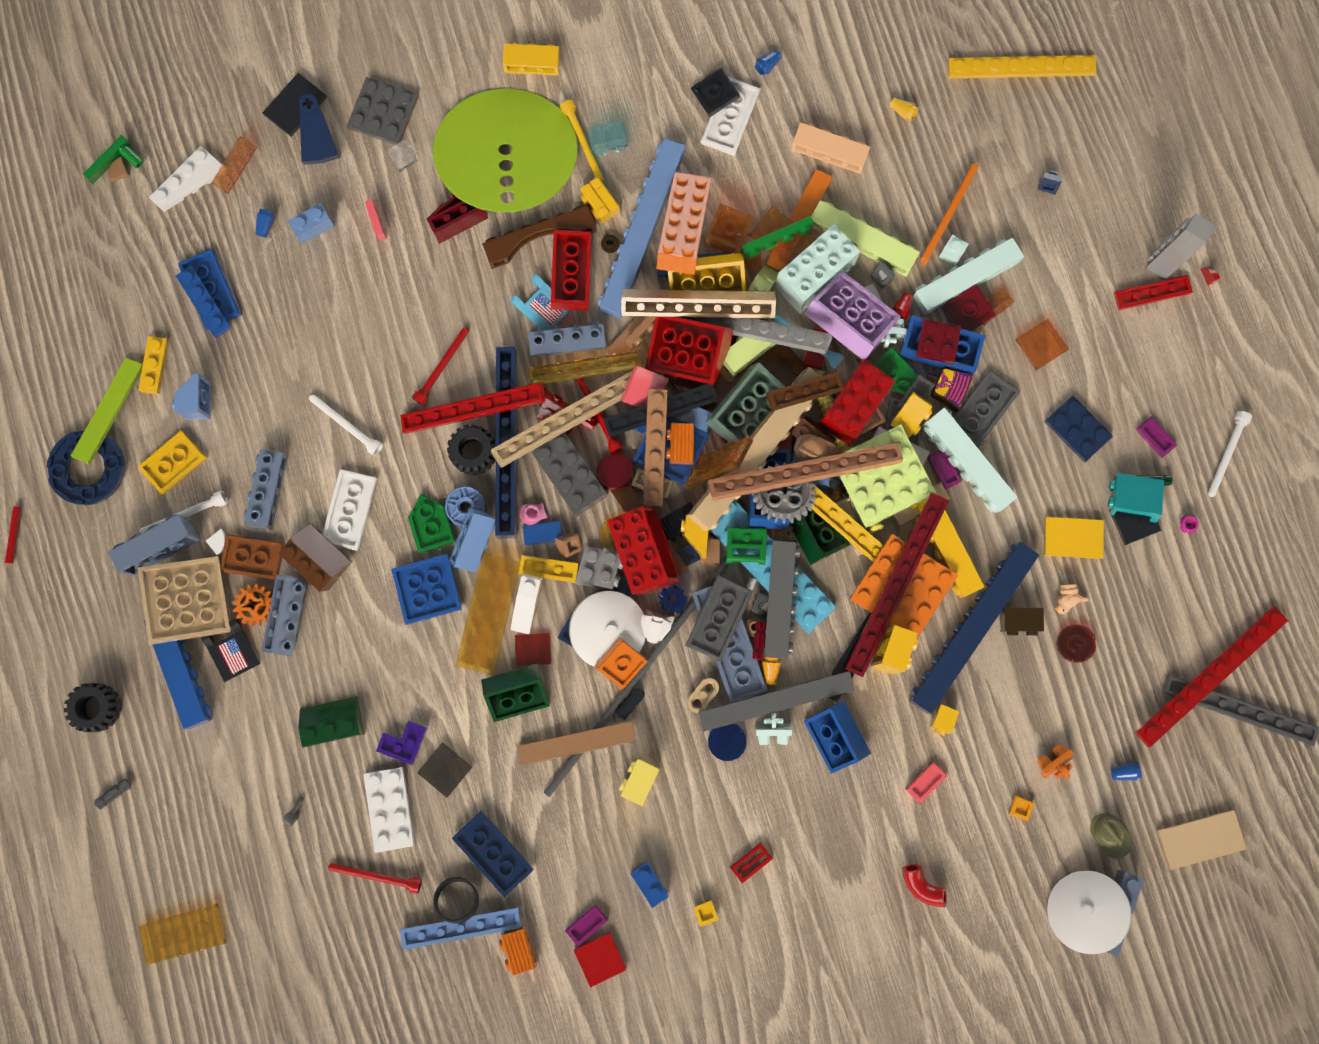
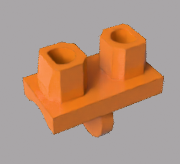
[1037,744,1074,779]

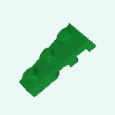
[872,347,918,396]

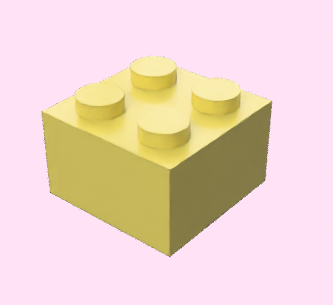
[619,758,660,806]

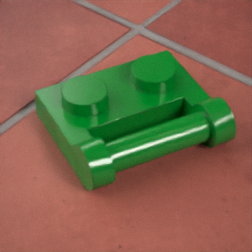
[726,528,767,565]

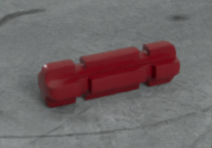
[752,622,767,660]

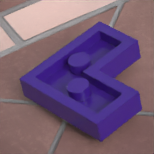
[376,721,428,765]

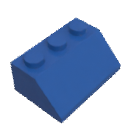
[804,701,872,774]

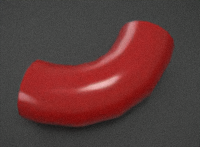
[902,864,947,908]

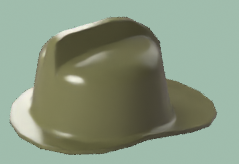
[1090,813,1132,858]

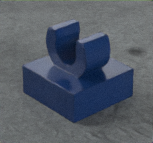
[1037,169,1062,195]

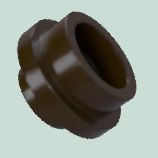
[601,235,620,254]

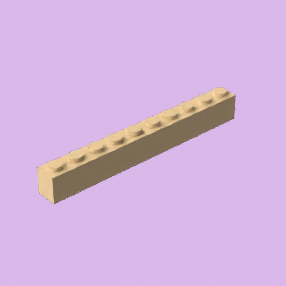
[687,367,820,531]

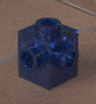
[658,585,689,615]

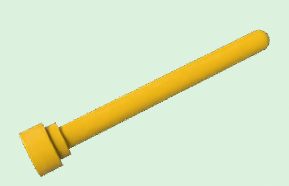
[560,100,604,181]

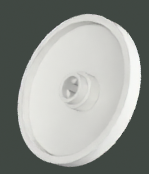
[569,591,646,666]
[1047,871,1132,954]

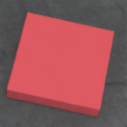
[621,365,669,407]

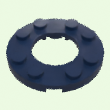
[47,431,125,506]

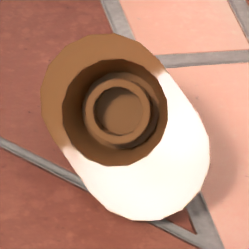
[794,434,839,462]

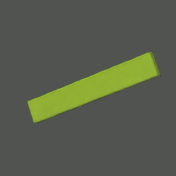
[71,357,143,465]

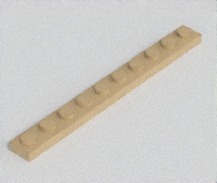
[491,363,663,468]

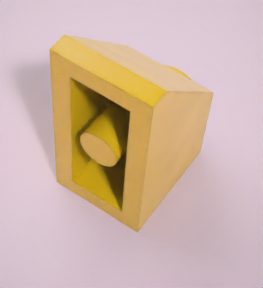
[681,515,708,558]

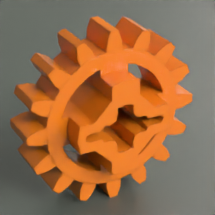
[232,584,273,626]

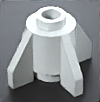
[641,609,674,643]

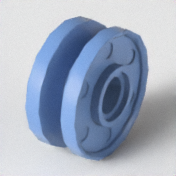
[445,487,487,528]

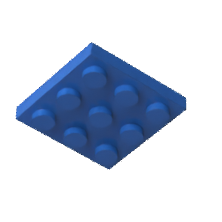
[633,416,710,486]
[391,554,462,625]

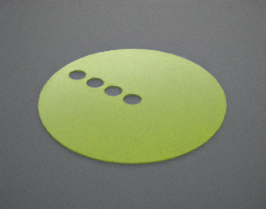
[433,89,578,212]

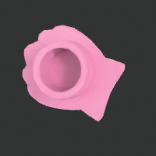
[519,503,547,525]

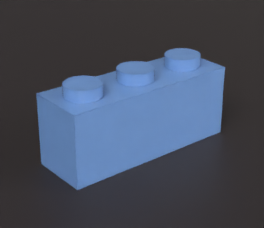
[449,508,495,572]

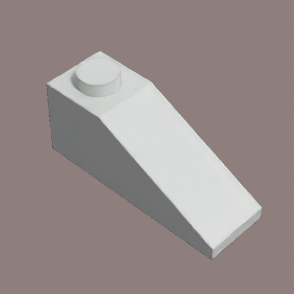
[510,574,543,634]

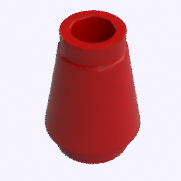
[892,292,913,321]

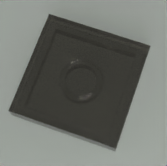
[417,742,473,798]

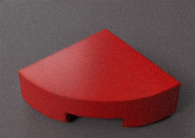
[1201,266,1220,286]

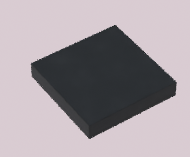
[691,68,740,118]
[1109,510,1162,545]

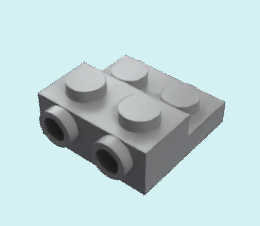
[575,546,623,591]

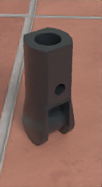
[615,688,645,721]

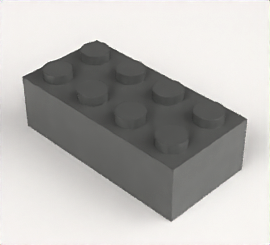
[532,432,607,518]

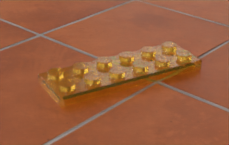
[455,553,520,675]

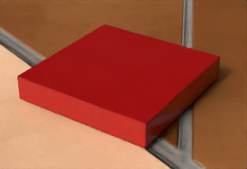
[573,932,627,988]

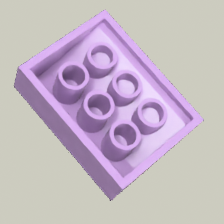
[805,270,901,359]

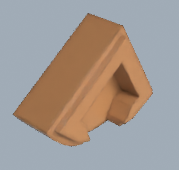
[108,157,129,182]

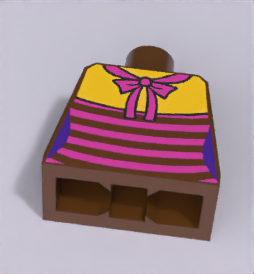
[926,368,974,412]

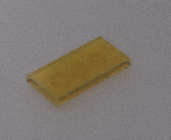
[138,904,226,965]

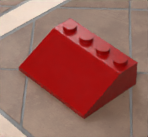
[645,316,734,385]

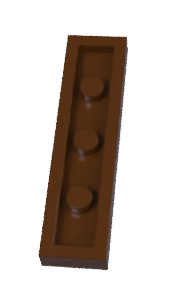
[766,372,844,412]

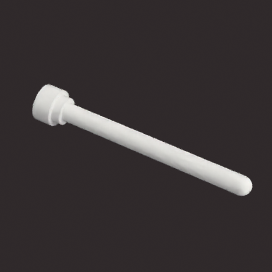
[309,394,383,456]
[1208,411,1252,497]
[139,490,228,534]

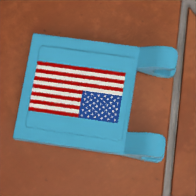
[511,274,571,331]

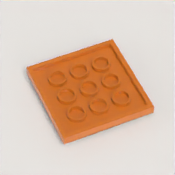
[849,533,958,638]

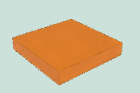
[594,637,648,690]

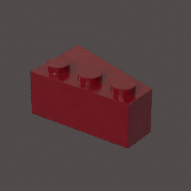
[426,193,488,244]

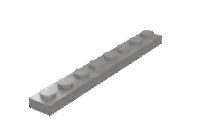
[684,317,832,354]

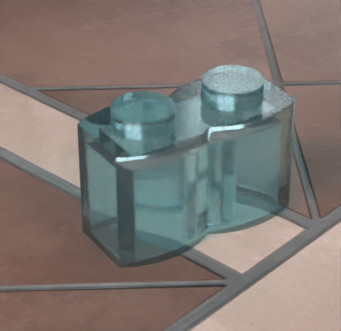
[587,121,628,155]

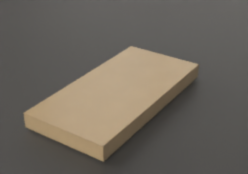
[1157,810,1247,870]

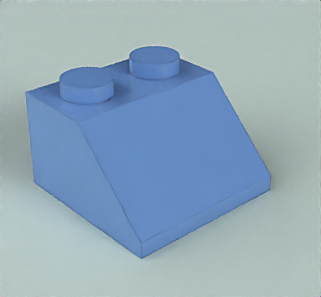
[172,373,211,420]

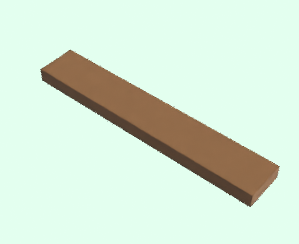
[518,721,636,766]

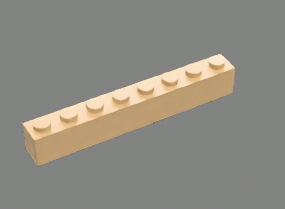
[622,289,776,318]

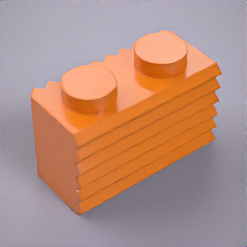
[666,423,694,465]
[499,927,537,976]

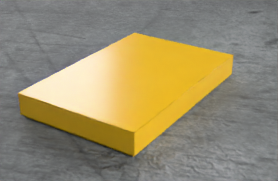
[138,429,207,496]
[1044,517,1104,559]

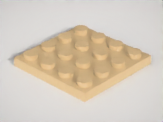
[138,556,230,645]

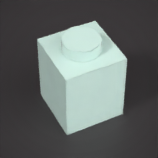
[939,234,968,266]

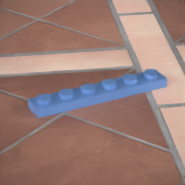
[400,907,522,950]

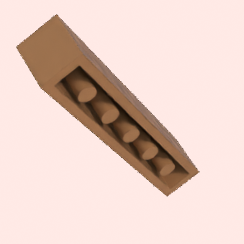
[643,389,668,506]

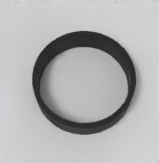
[433,877,479,924]

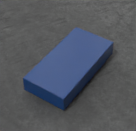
[522,521,562,546]

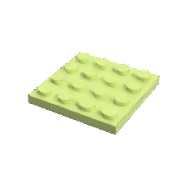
[840,425,936,528]

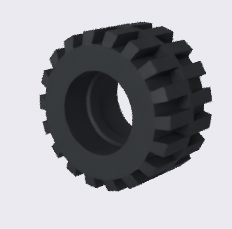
[447,424,496,476]
[64,683,122,732]

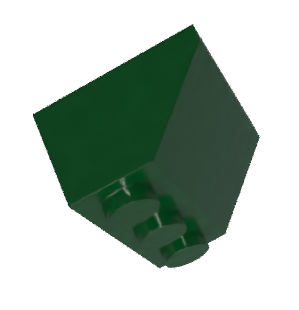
[789,509,850,565]
[481,663,550,722]
[298,696,365,748]

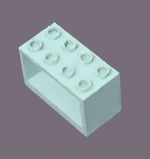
[775,224,860,314]

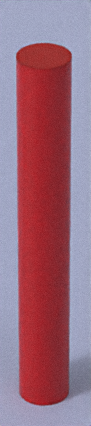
[5,506,21,564]

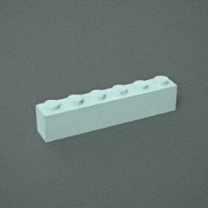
[913,238,1024,316]
[922,407,1017,513]

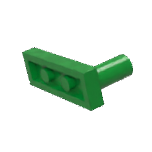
[83,135,144,184]

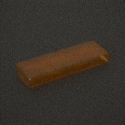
[211,137,257,194]

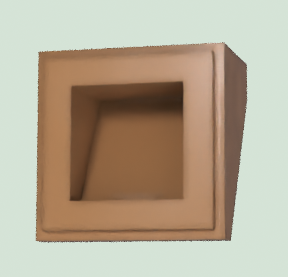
[555,532,582,558]

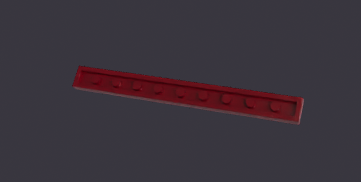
[845,492,950,677]

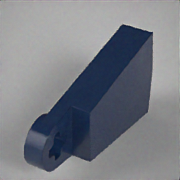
[299,94,340,165]

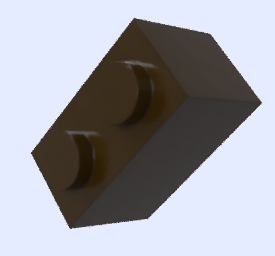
[1000,607,1044,636]

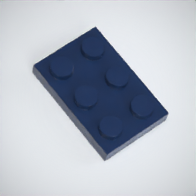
[1045,396,1113,463]

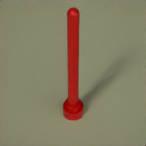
[411,327,469,406]
[574,372,624,454]
[328,863,422,894]

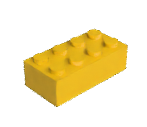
[668,253,746,291]
[871,625,919,675]

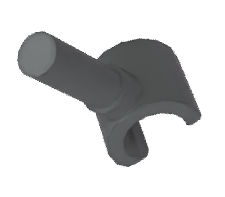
[283,798,303,826]

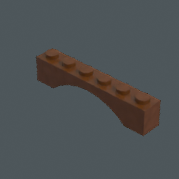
[482,205,596,269]

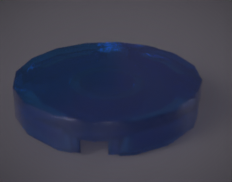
[708,723,747,761]

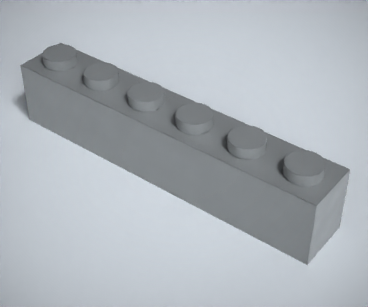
[1146,213,1217,280]

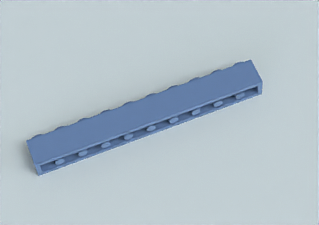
[598,138,685,319]

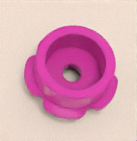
[1179,515,1199,534]

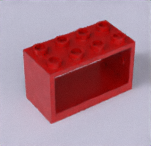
[607,506,681,595]

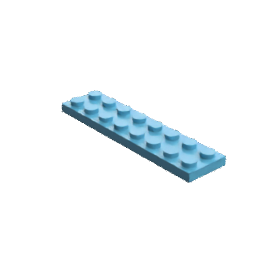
[710,500,836,634]

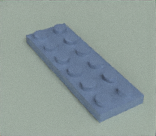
[691,586,768,703]

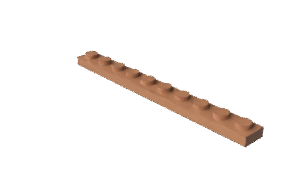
[708,443,903,501]

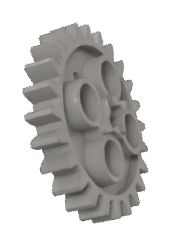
[752,463,817,524]

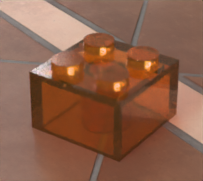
[705,203,755,254]

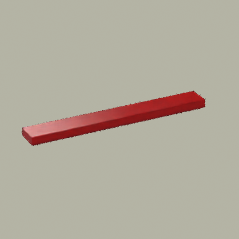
[400,382,546,434]

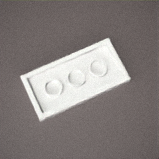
[701,77,761,156]
[323,469,378,552]

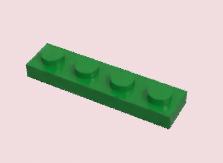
[741,216,814,259]

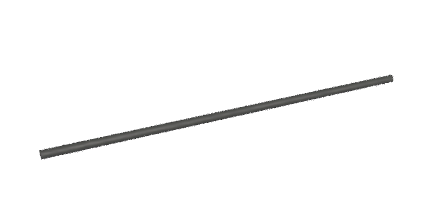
[544,556,730,797]

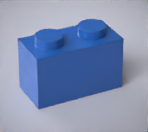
[630,860,669,908]

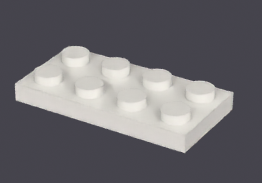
[363,767,415,853]

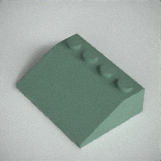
[705,362,785,449]

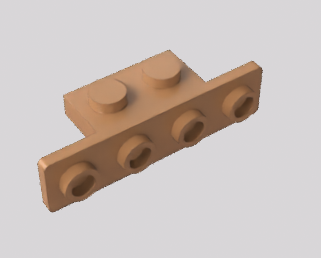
[606,316,656,363]

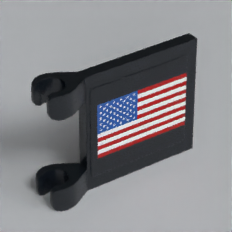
[201,619,260,682]

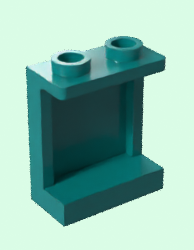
[1107,473,1164,523]

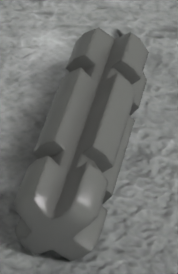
[94,779,131,809]

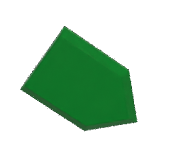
[408,494,456,554]

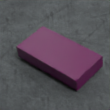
[1136,417,1177,458]
[927,450,962,490]
[565,904,608,946]

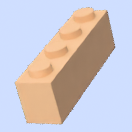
[791,122,870,174]

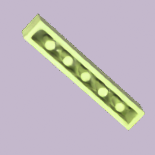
[811,200,920,277]

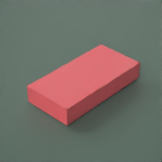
[365,199,386,241]
[905,762,947,804]

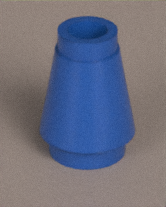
[755,50,782,75]
[255,209,275,238]
[1110,761,1142,781]

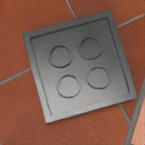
[347,77,419,146]

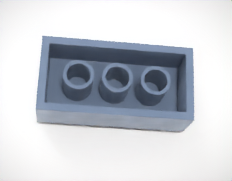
[108,514,201,577]

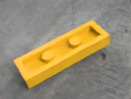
[138,336,169,394]
[518,555,579,583]

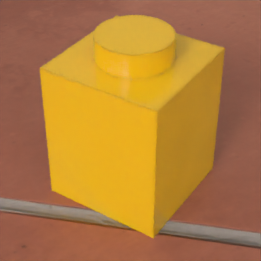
[929,704,959,736]

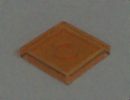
[1015,319,1069,371]

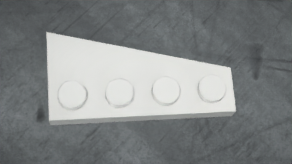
[149,146,229,212]

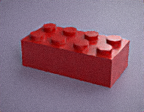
[551,230,591,311]
[818,359,895,446]

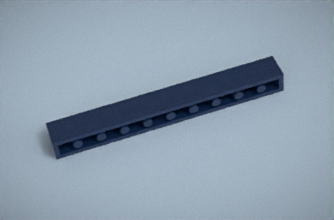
[495,347,517,539]
[909,542,1039,715]

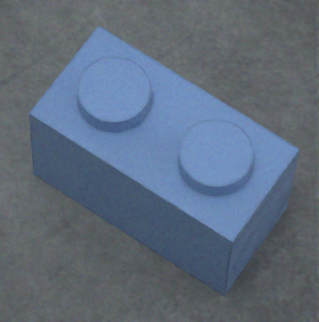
[288,203,334,244]

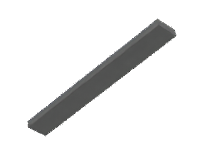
[698,671,854,732]
[1161,674,1319,746]

